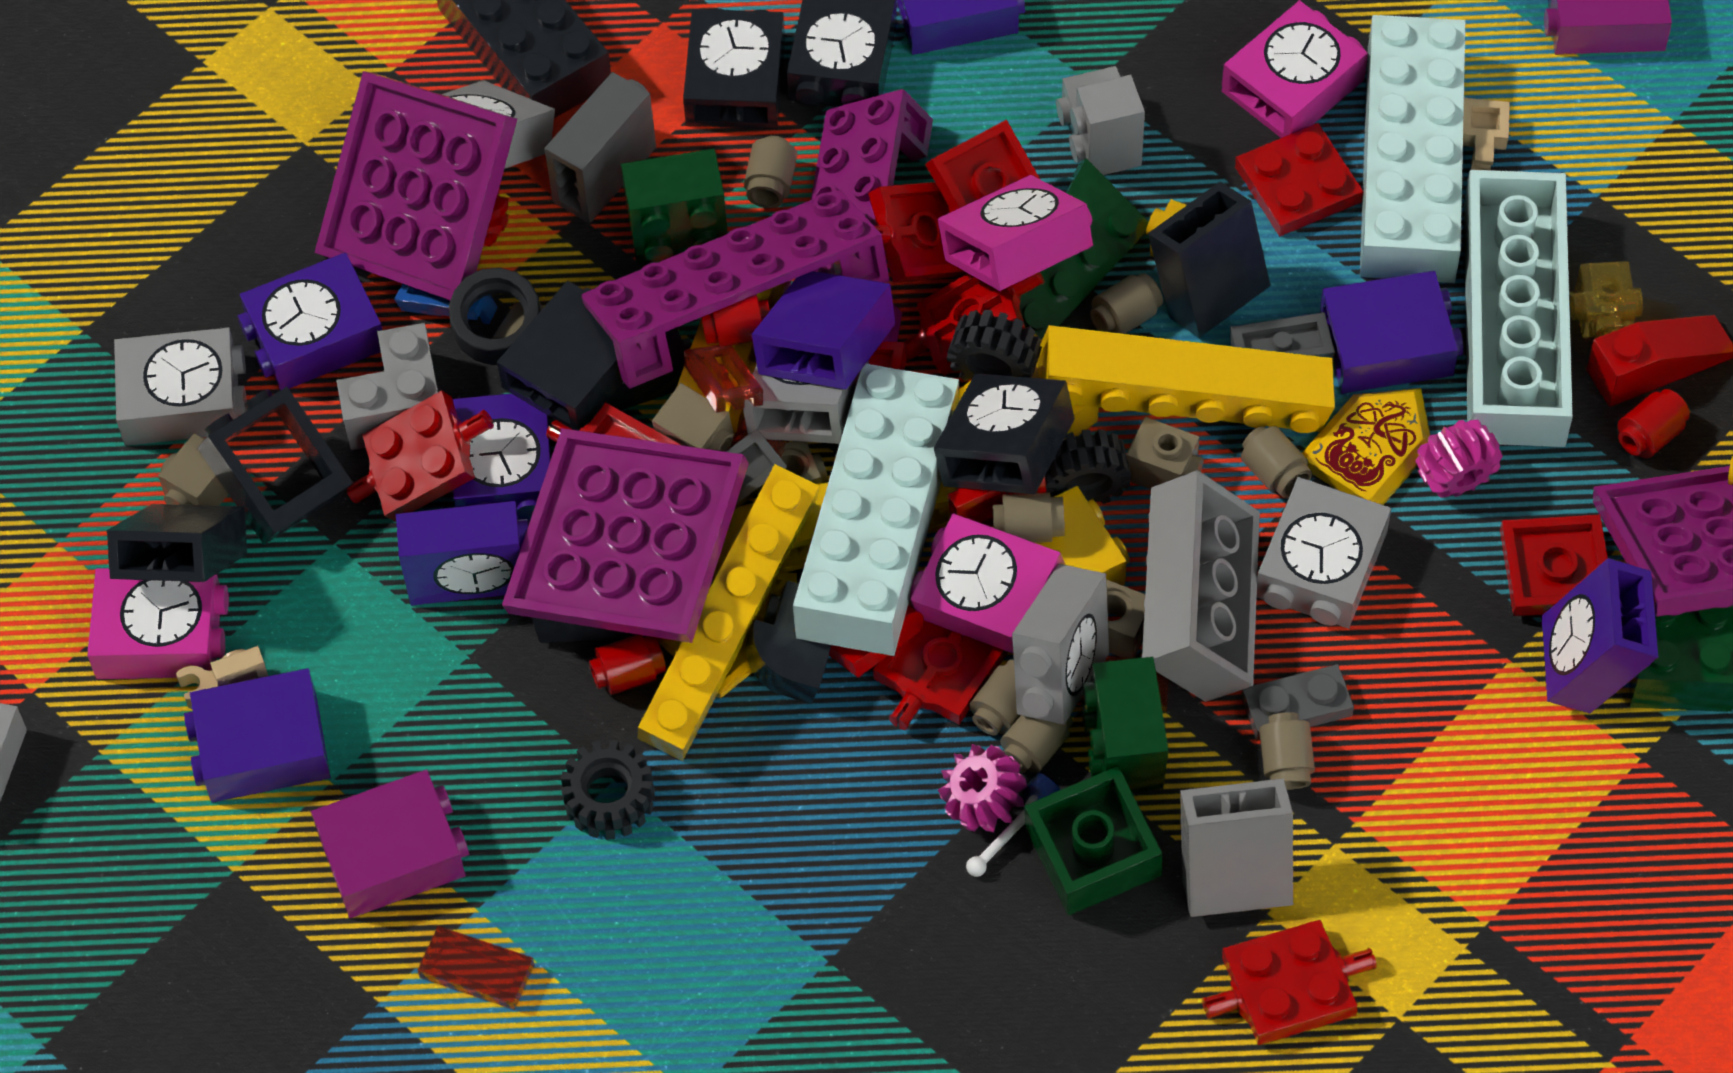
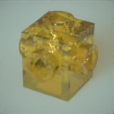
[1570,261,1643,338]

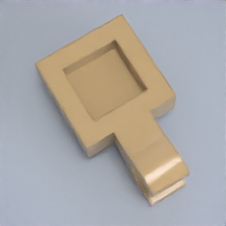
[1463,98,1510,171]
[176,646,268,709]

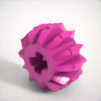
[1415,419,1503,498]
[938,744,1028,833]

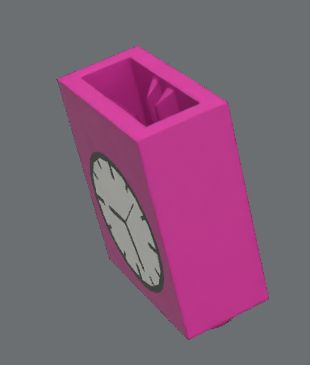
[1221,0,1368,138]
[938,175,1093,291]
[910,514,1066,653]
[87,568,229,679]

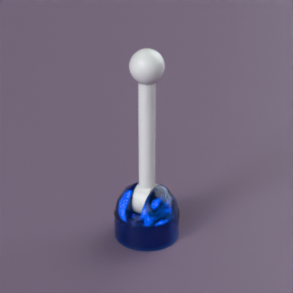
[966,773,1061,877]

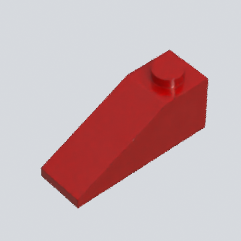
[1587,315,1733,407]

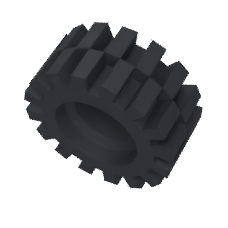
[947,310,1042,381]
[1045,429,1131,504]
[561,739,655,839]

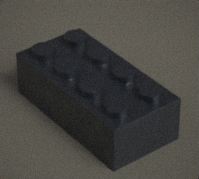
[437,0,611,118]

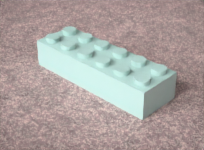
[1360,15,1465,283]
[1464,170,1572,447]
[793,364,960,656]

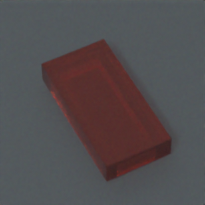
[417,926,535,1010]

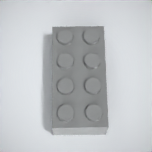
[1142,470,1260,702]

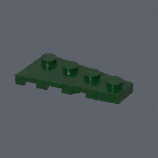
[1019,158,1149,340]

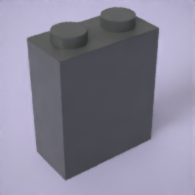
[544,72,656,224]

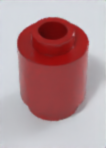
[701,294,770,348]
[1617,389,1690,458]
[589,634,666,695]

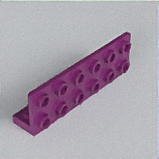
[811,89,933,342]
[582,190,890,389]

